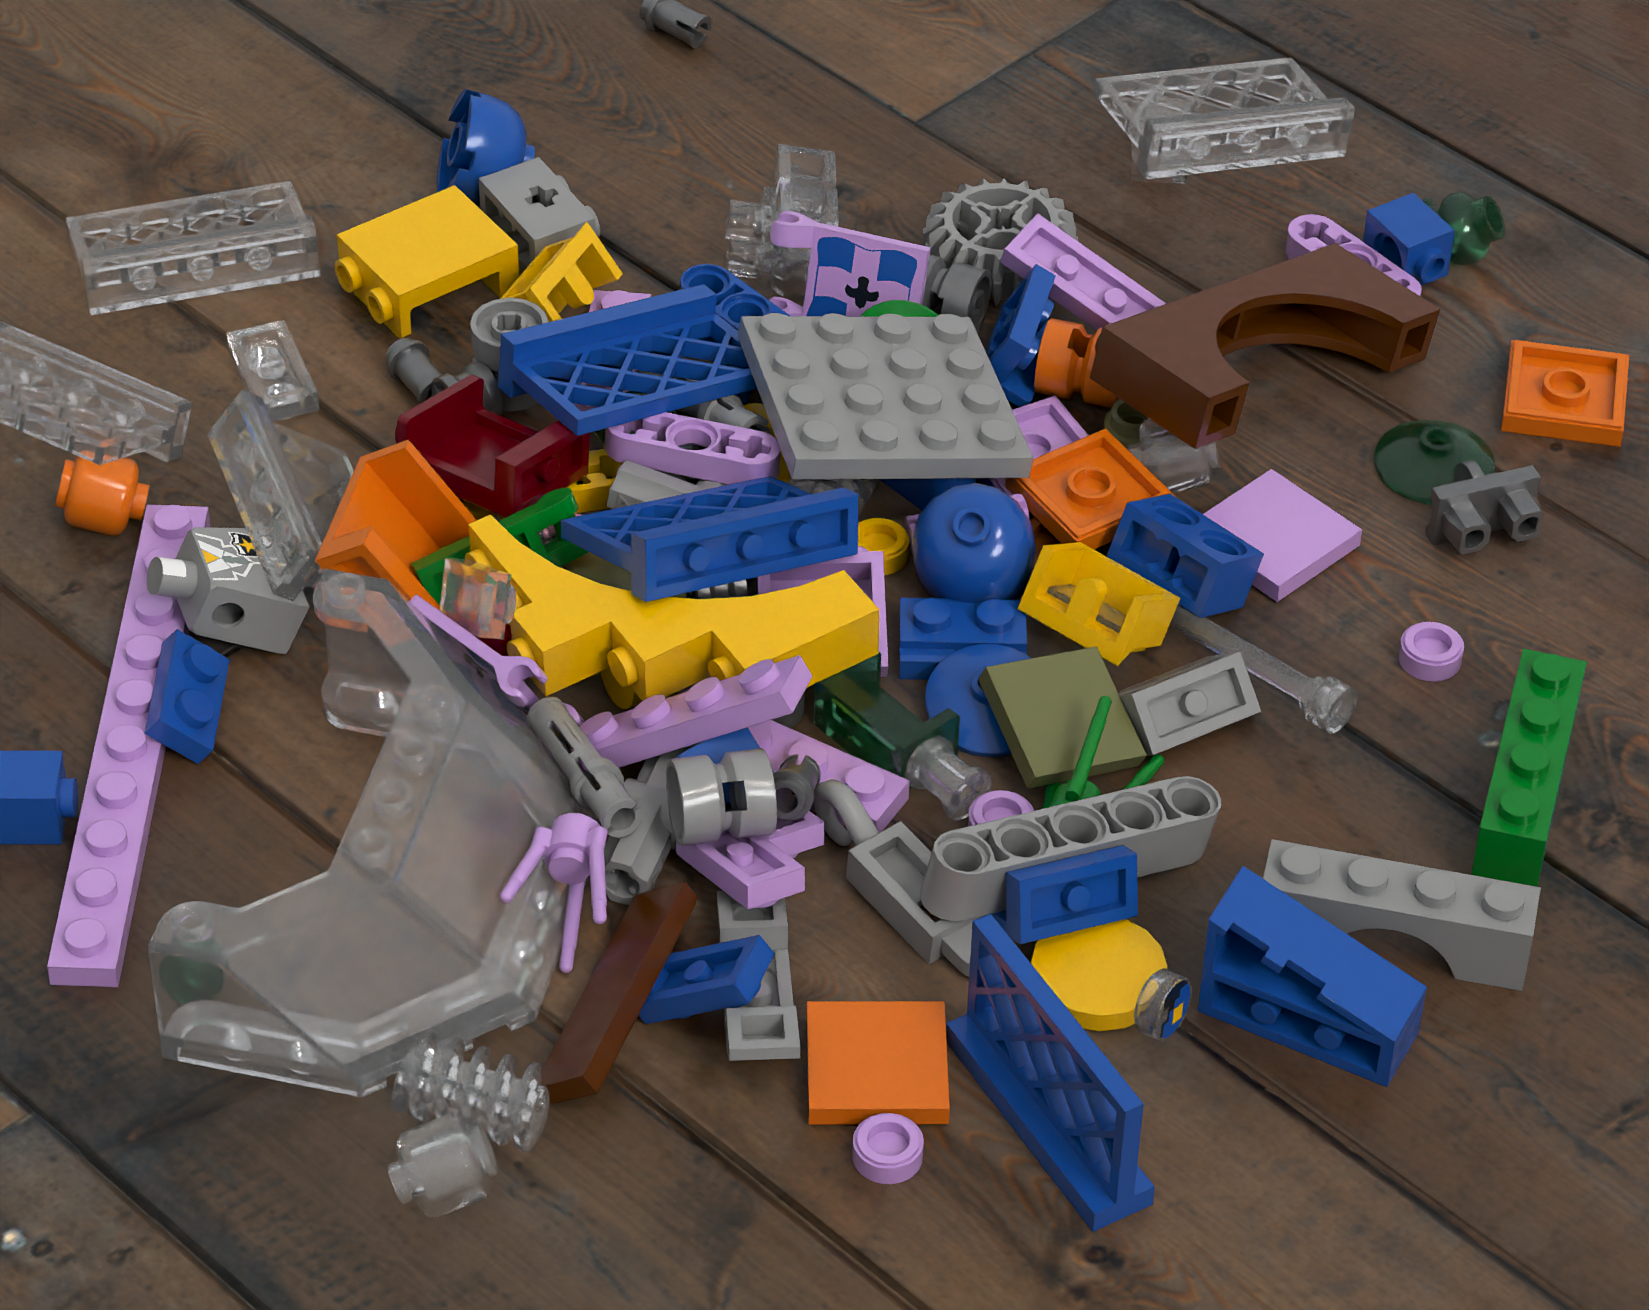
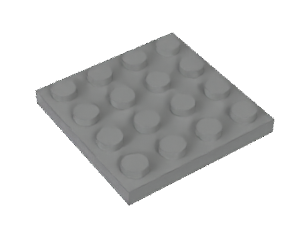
[737,313,1034,479]

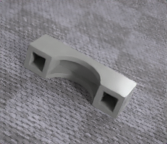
[1263,839,1541,991]

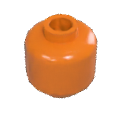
[55,449,150,536]

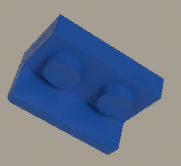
[985,264,1056,407]

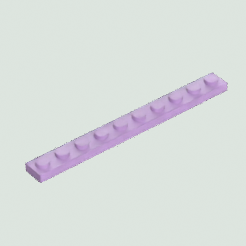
[47,505,210,987]

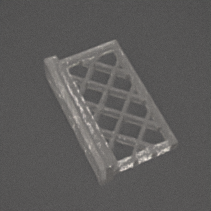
[1093,57,1355,179]
[65,180,320,315]
[0,321,193,465]
[207,389,354,602]

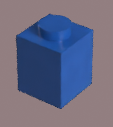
[0,751,78,844]

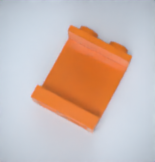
[315,440,477,647]

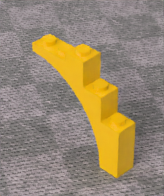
[465,515,879,701]

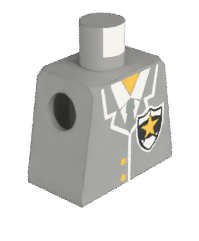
[147,527,309,654]

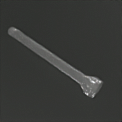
[1169,604,1357,734]

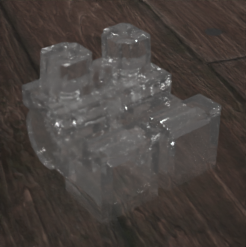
[724,144,839,296]

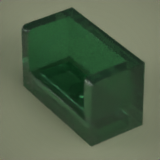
[814,652,960,789]

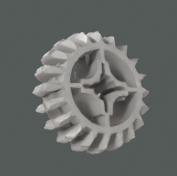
[922,178,1078,306]

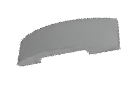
[717,891,800,1061]

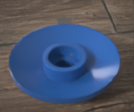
[925,644,1031,757]

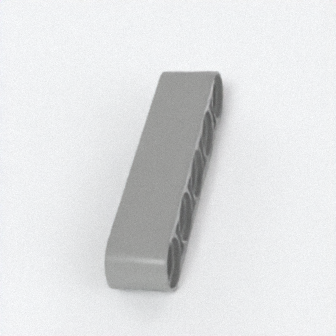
[920,776,1221,922]

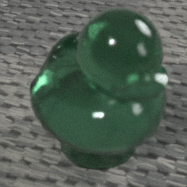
[1422,192,1505,265]

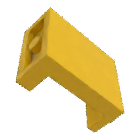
[334,185,519,339]

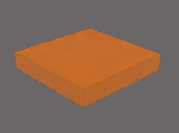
[1501,340,1629,447]
[1005,428,1176,549]
[807,1001,950,1125]

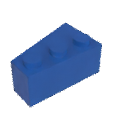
[1198,866,1427,1087]

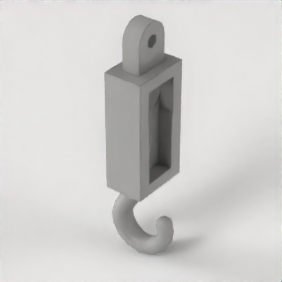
[813,779,983,977]

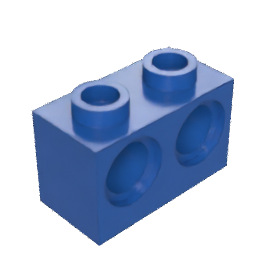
[1106,494,1264,618]

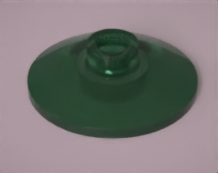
[1374,420,1495,505]

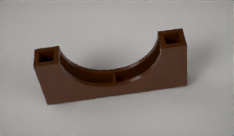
[1090,243,1440,449]

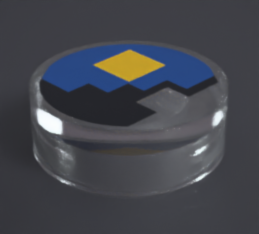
[1134,968,1192,1042]

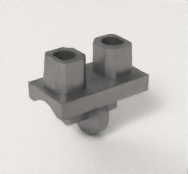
[1425,460,1543,555]

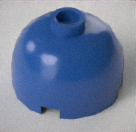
[437,89,535,206]
[911,483,1036,603]

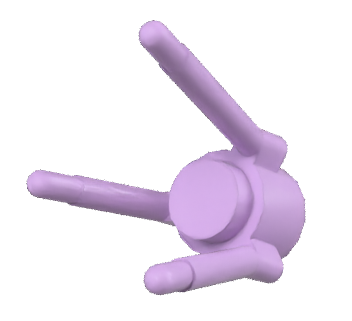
[500,813,608,973]

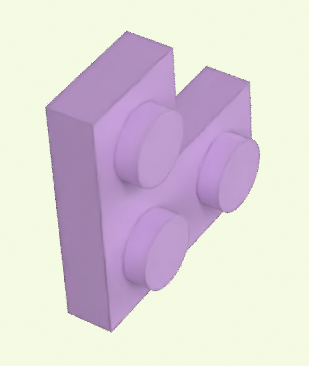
[676,811,824,910]

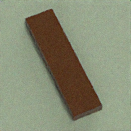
[532,881,698,1105]

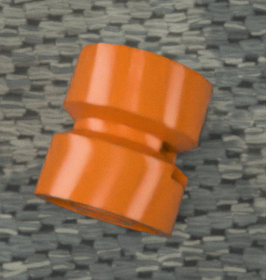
[1034,318,1120,408]

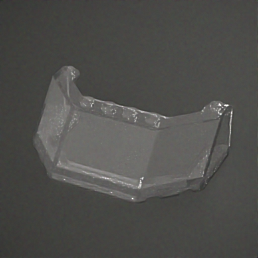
[148,568,602,1097]

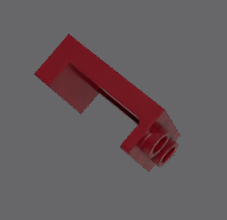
[395,374,590,518]

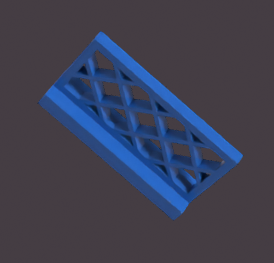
[498,284,757,436]
[561,476,858,602]
[946,913,1155,1232]

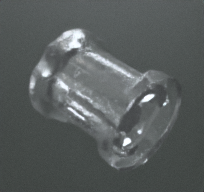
[904,735,992,821]

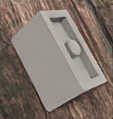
[1118,651,1261,756]

